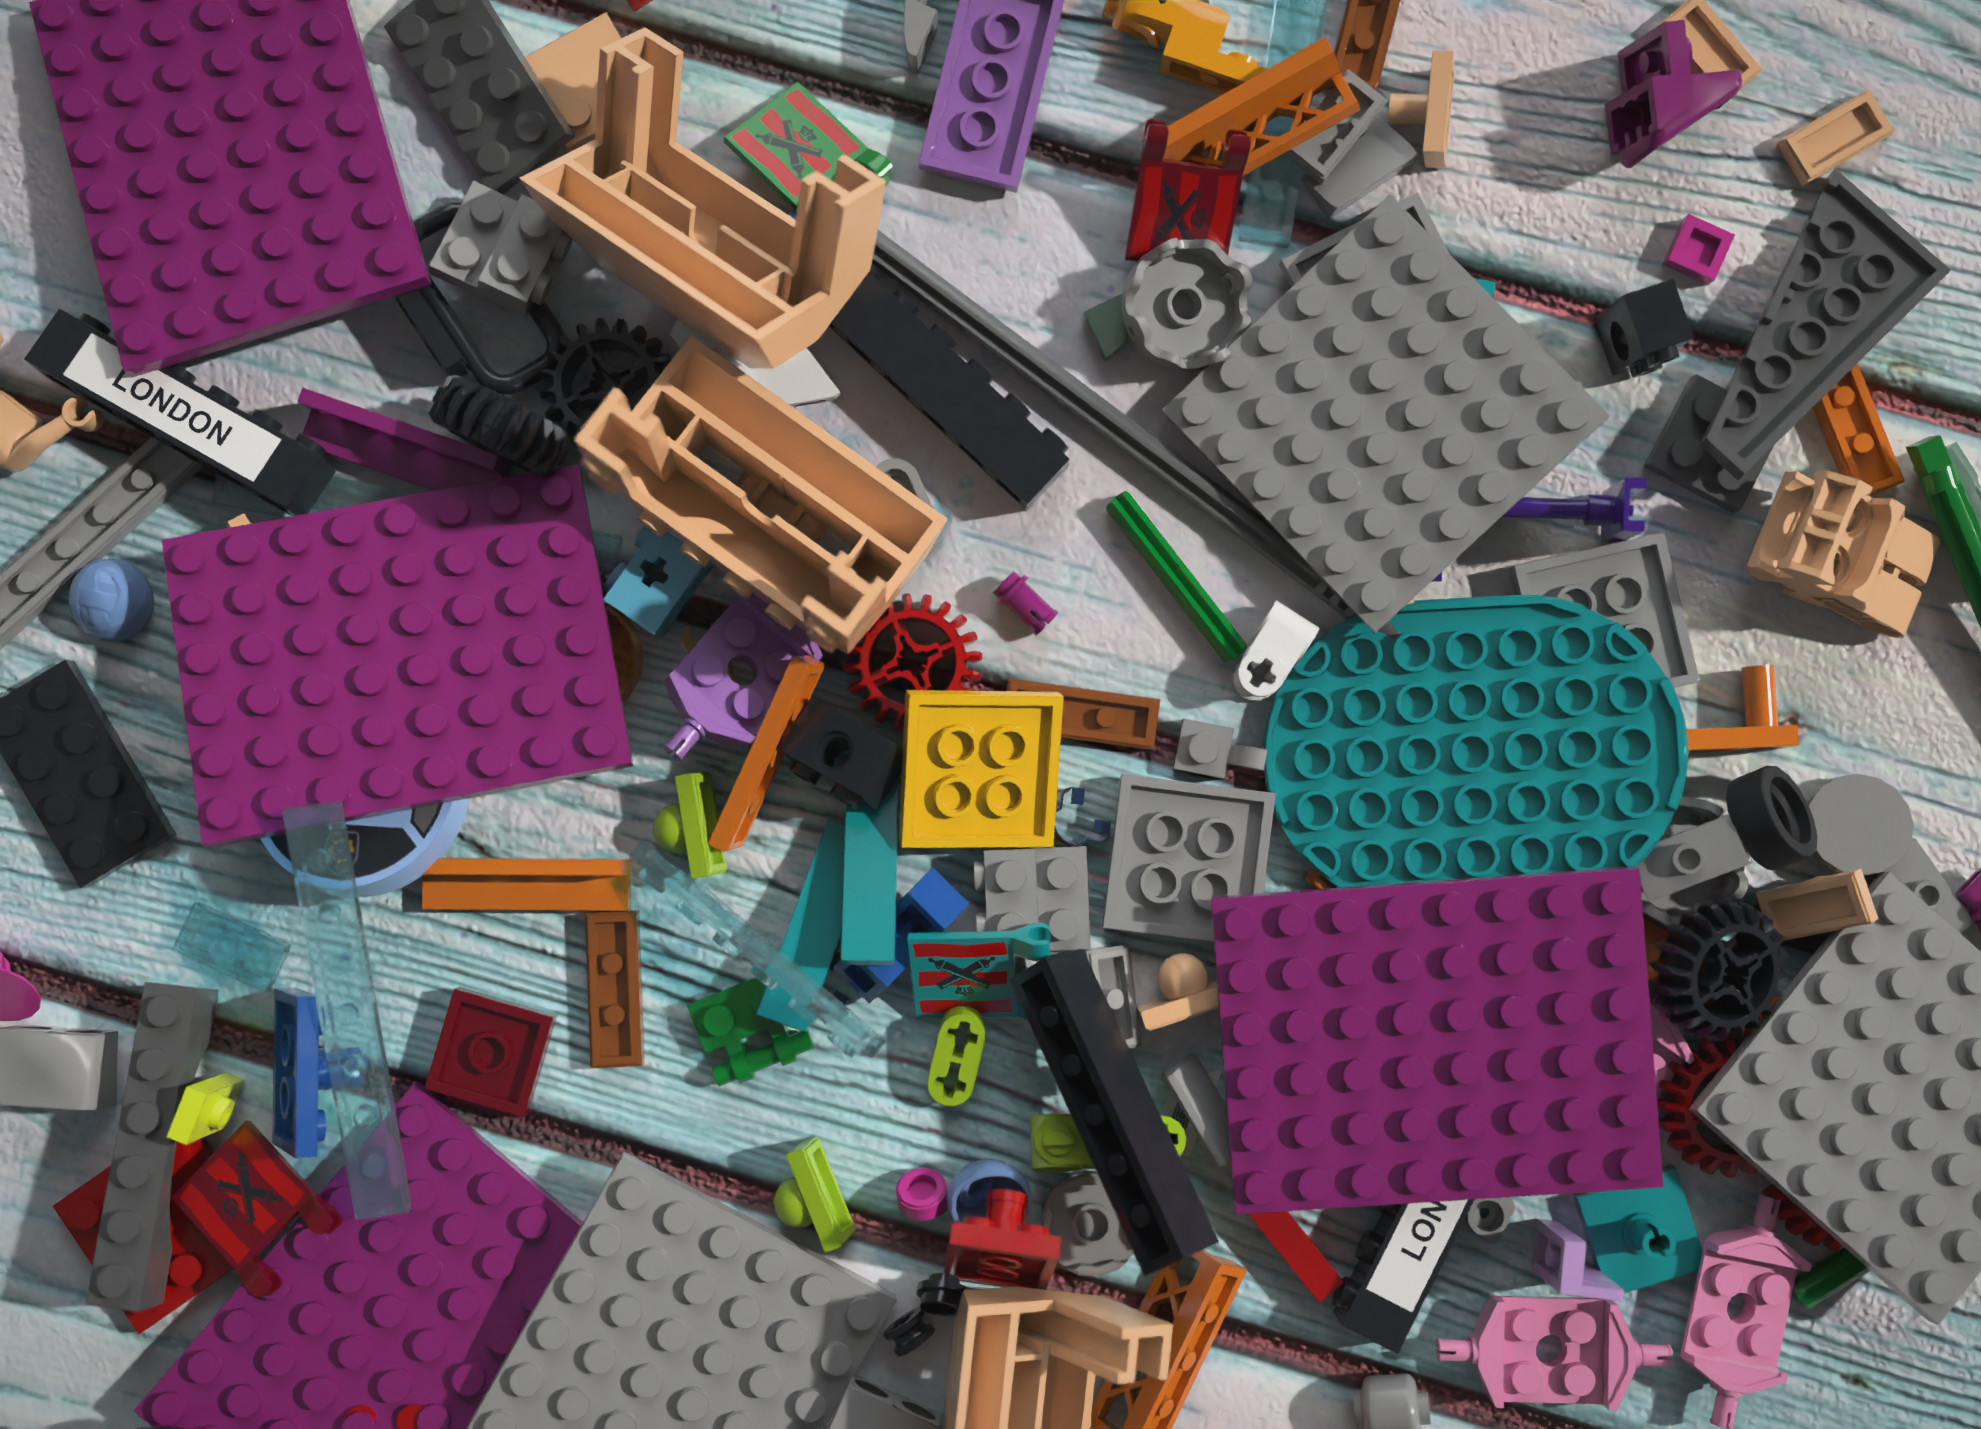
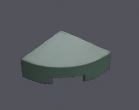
[1083,293,1129,361]

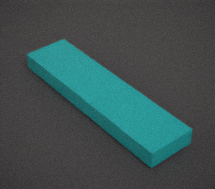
[841,777,899,965]
[756,819,845,1033]

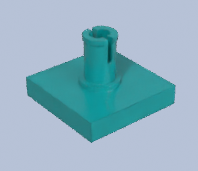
[1572,1164,1702,1294]

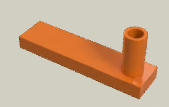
[1686,665,1799,753]

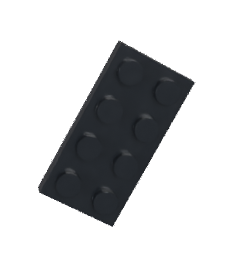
[0,660,177,888]

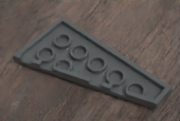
[1699,168,1951,480]

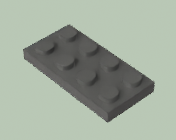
[384,0,575,194]

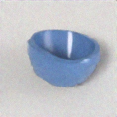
[68,558,154,642]
[947,1158,1032,1223]

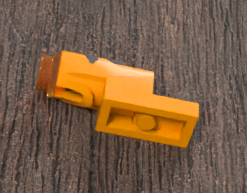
[1102,0,1267,94]

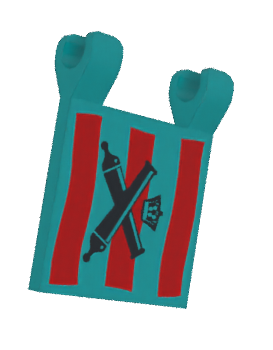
[907,923,1051,1020]

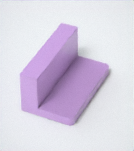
[1532,1218,1624,1301]

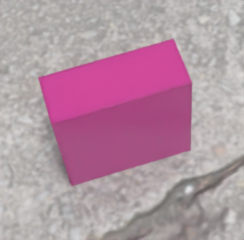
[1662,214,1735,285]

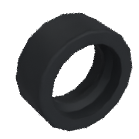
[1726,765,1818,870]

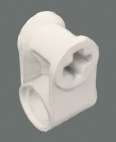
[1233,601,1320,701]

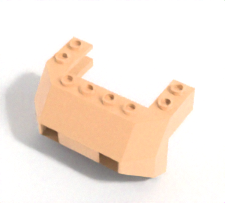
[519,27,886,369]
[574,334,948,654]
[942,1287,1173,1429]

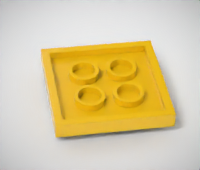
[898,690,1064,848]

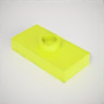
[167,1073,245,1145]

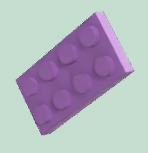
[919,0,1065,193]

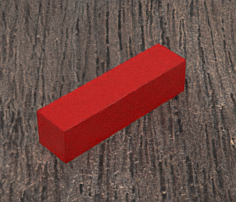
[1249,1211,1345,1303]

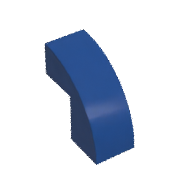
[833,867,969,1004]

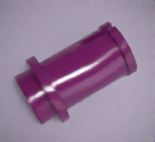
[993,571,1059,636]

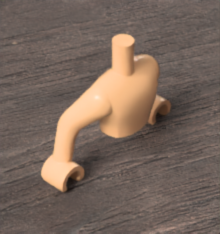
[0,333,105,472]

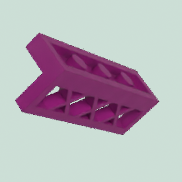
[298,388,512,491]

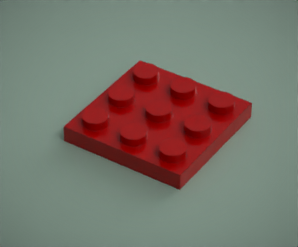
[52,1137,275,1334]

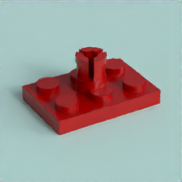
[944,1189,1061,1290]

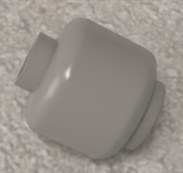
[1353,1373,1431,1429]

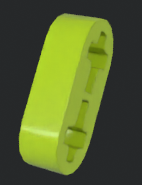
[928,1006,986,1106]

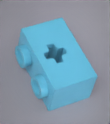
[603,527,714,638]

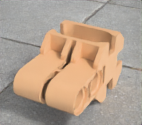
[1746,471,1943,638]

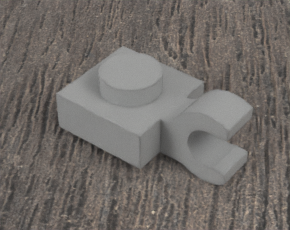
[1173,718,1268,779]

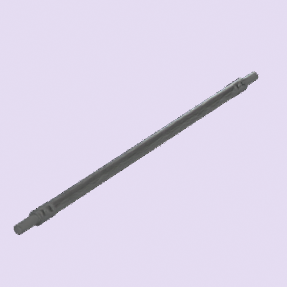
[872,230,1400,638]

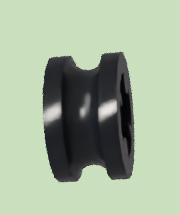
[883,1307,935,1357]

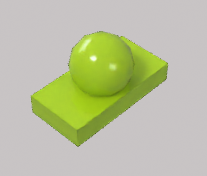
[652,772,727,879]
[774,1136,856,1253]

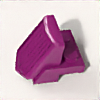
[1605,20,1743,168]

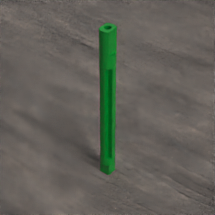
[1906,435,1981,628]

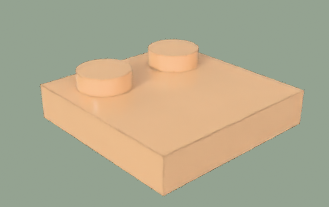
[525,12,621,152]

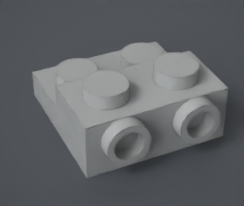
[429,181,573,318]
[974,846,1091,951]

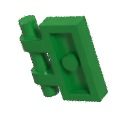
[687,970,815,1087]

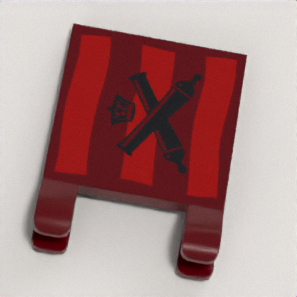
[1124,119,1251,262]
[171,1120,343,1298]

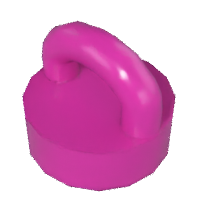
[896,1168,948,1221]

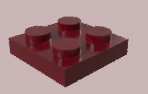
[424,987,557,1118]

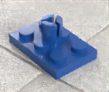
[272,988,364,1159]

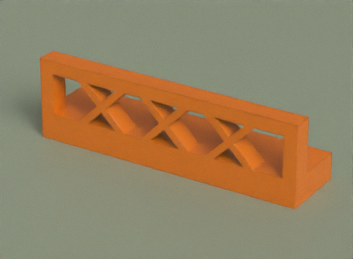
[1140,37,1360,176]
[422,858,632,911]
[1091,1250,1247,1429]

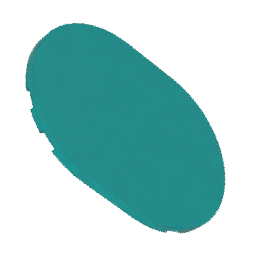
[1263,595,1688,888]

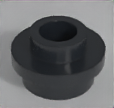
[917,1273,968,1316]

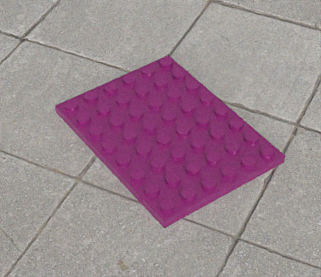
[29,0,431,378]
[162,465,634,848]
[1210,866,1664,1214]
[133,1082,583,1429]

